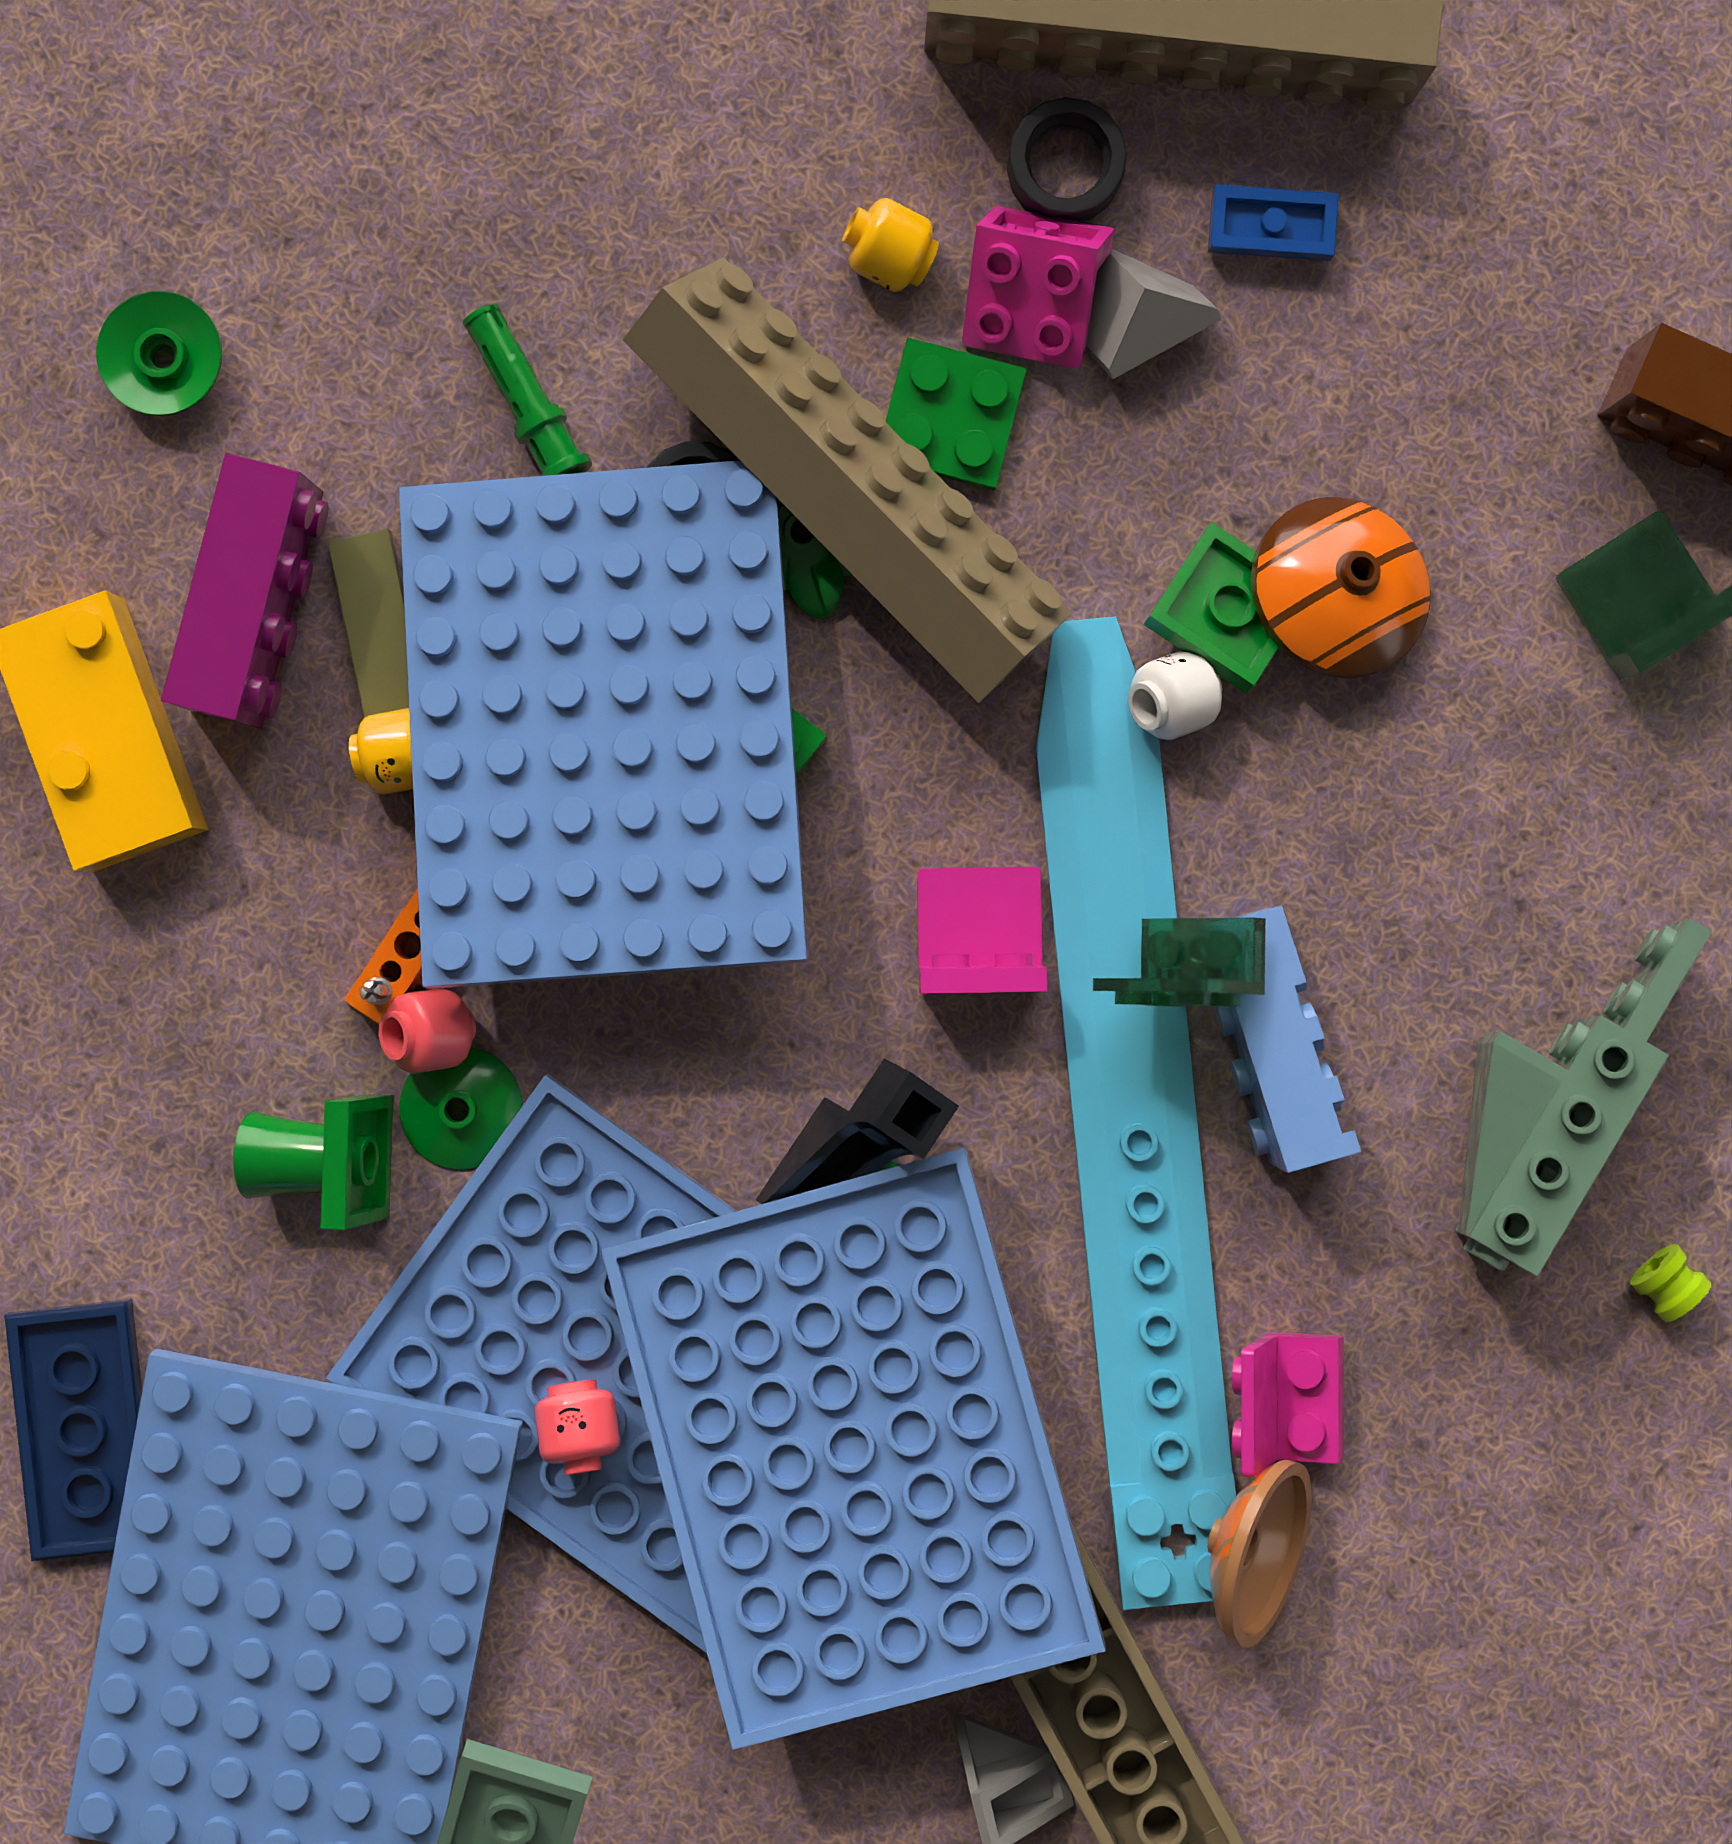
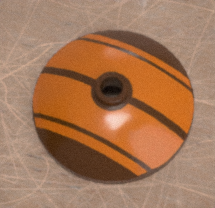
[1251,497,1431,678]

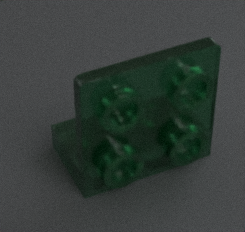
[1556,511,1732,680]
[1093,917,1266,1007]

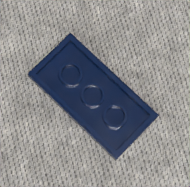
[4,1299,142,1561]

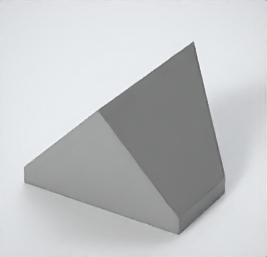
[1086,249,1222,379]
[953,1711,1074,1844]

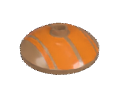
[1207,1459,1312,1648]

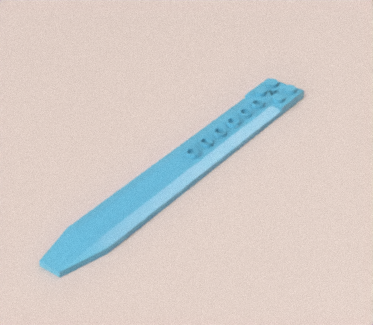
[1035,616,1236,1610]

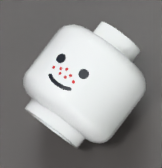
[1128,651,1222,740]

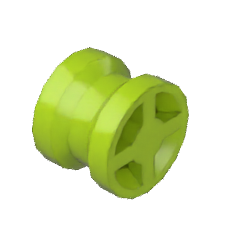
[1630,1244,1711,1322]

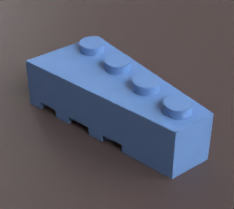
[1196,906,1361,1173]

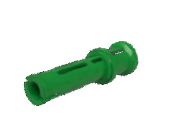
[463,303,592,476]

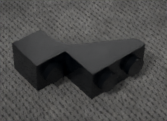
[756,1058,959,1204]

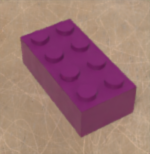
[161,452,329,729]

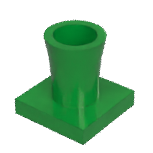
[233,1094,394,1230]

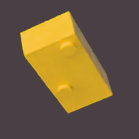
[0,590,209,872]

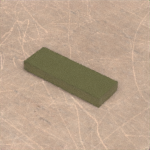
[327,529,409,718]

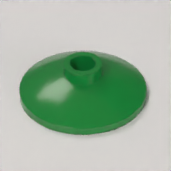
[96,291,222,416]
[399,1047,523,1170]

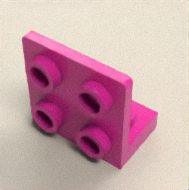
[962,205,1115,369]
[917,867,1047,994]
[1232,1333,1344,1477]

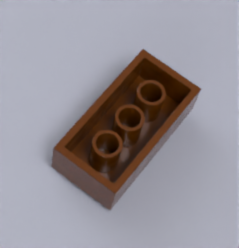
[1597,323,1732,486]

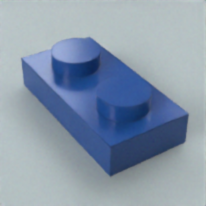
[1208,184,1339,261]

